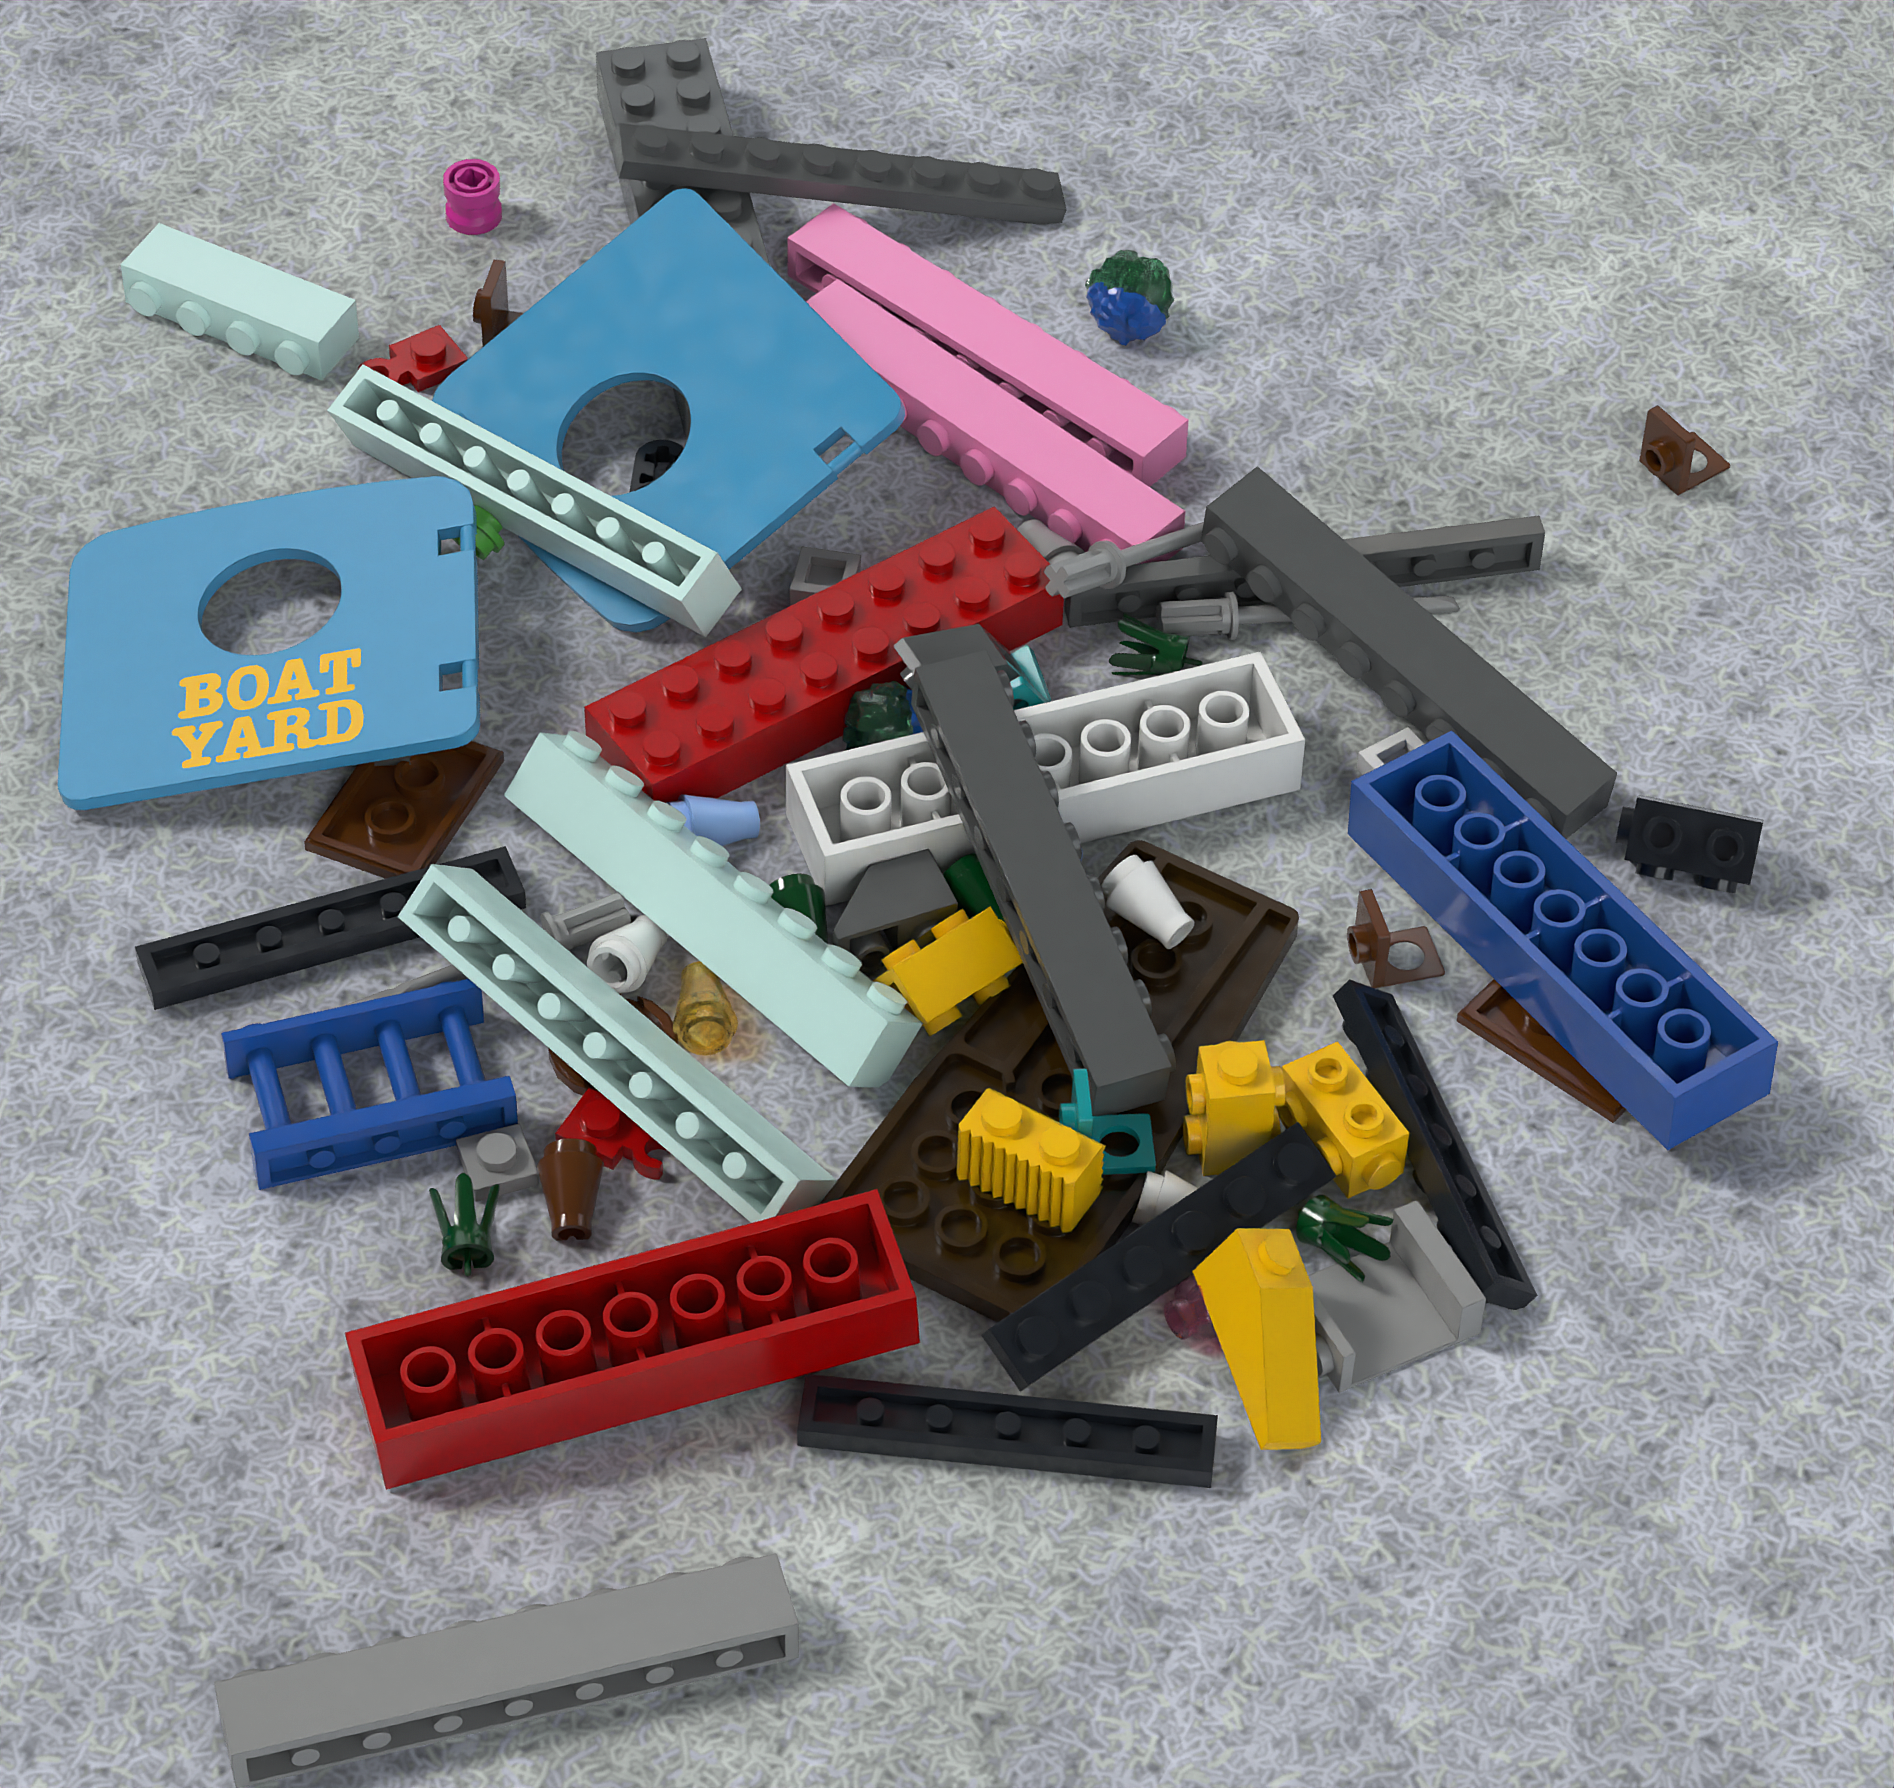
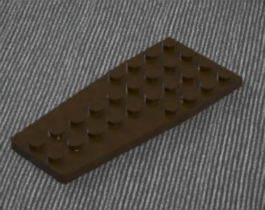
[819,840,1299,1322]

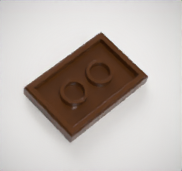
[304,741,504,879]
[1457,979,1626,1123]

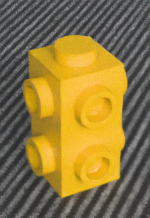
[873,906,1023,1036]
[1183,1040,1285,1176]
[1276,1041,1409,1199]

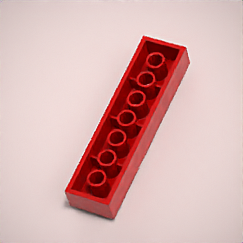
[584,506,1064,803]
[345,1189,920,1490]

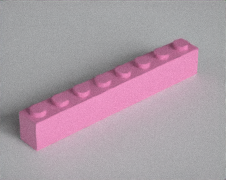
[787,203,1189,487]
[806,279,1185,564]

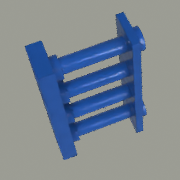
[221,979,518,1190]

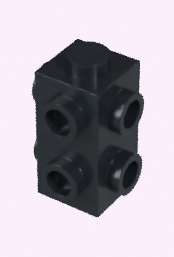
[1615,795,1764,893]

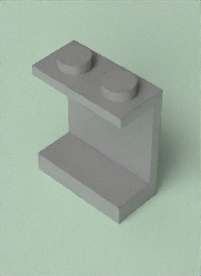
[1308,1200,1486,1393]

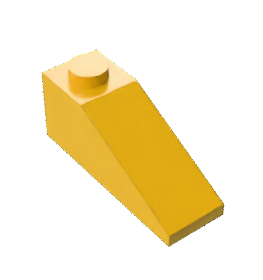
[1193,1228,1321,1450]

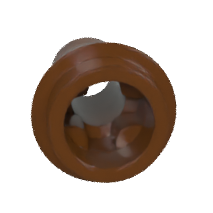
[537,1138,604,1241]

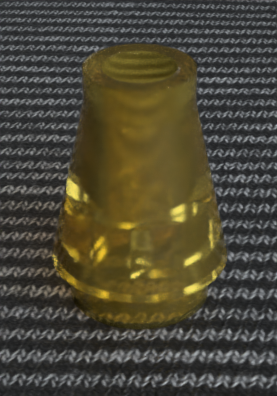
[673,961,738,1055]

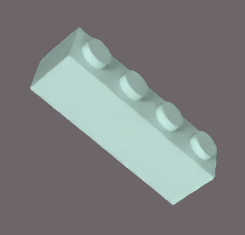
[121,223,359,380]

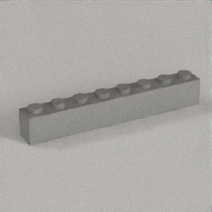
[214,1553,799,1788]

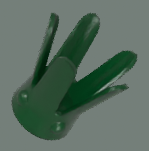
[1109,613,1203,676]
[429,1173,500,1277]
[1296,1194,1394,1283]

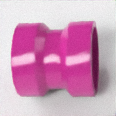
[443,159,502,235]

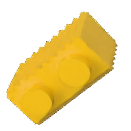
[957,1088,1105,1233]

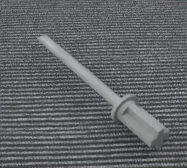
[1044,522,1204,598]
[1155,592,1460,640]
[344,892,632,1006]

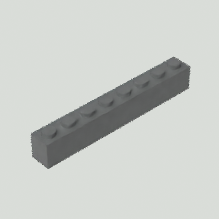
[1201,466,1617,839]
[911,649,1176,1116]

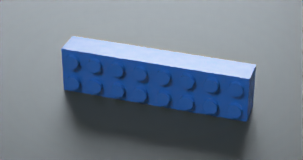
[1348,731,1778,1150]

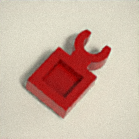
[358,324,468,393]
[555,1088,671,1180]

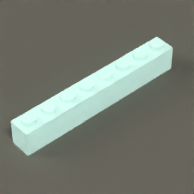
[327,365,742,637]
[504,731,923,1088]
[398,864,837,1223]

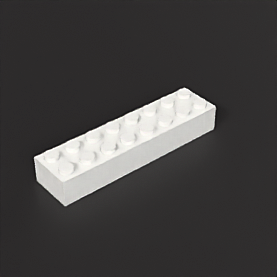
[786,652,1305,906]

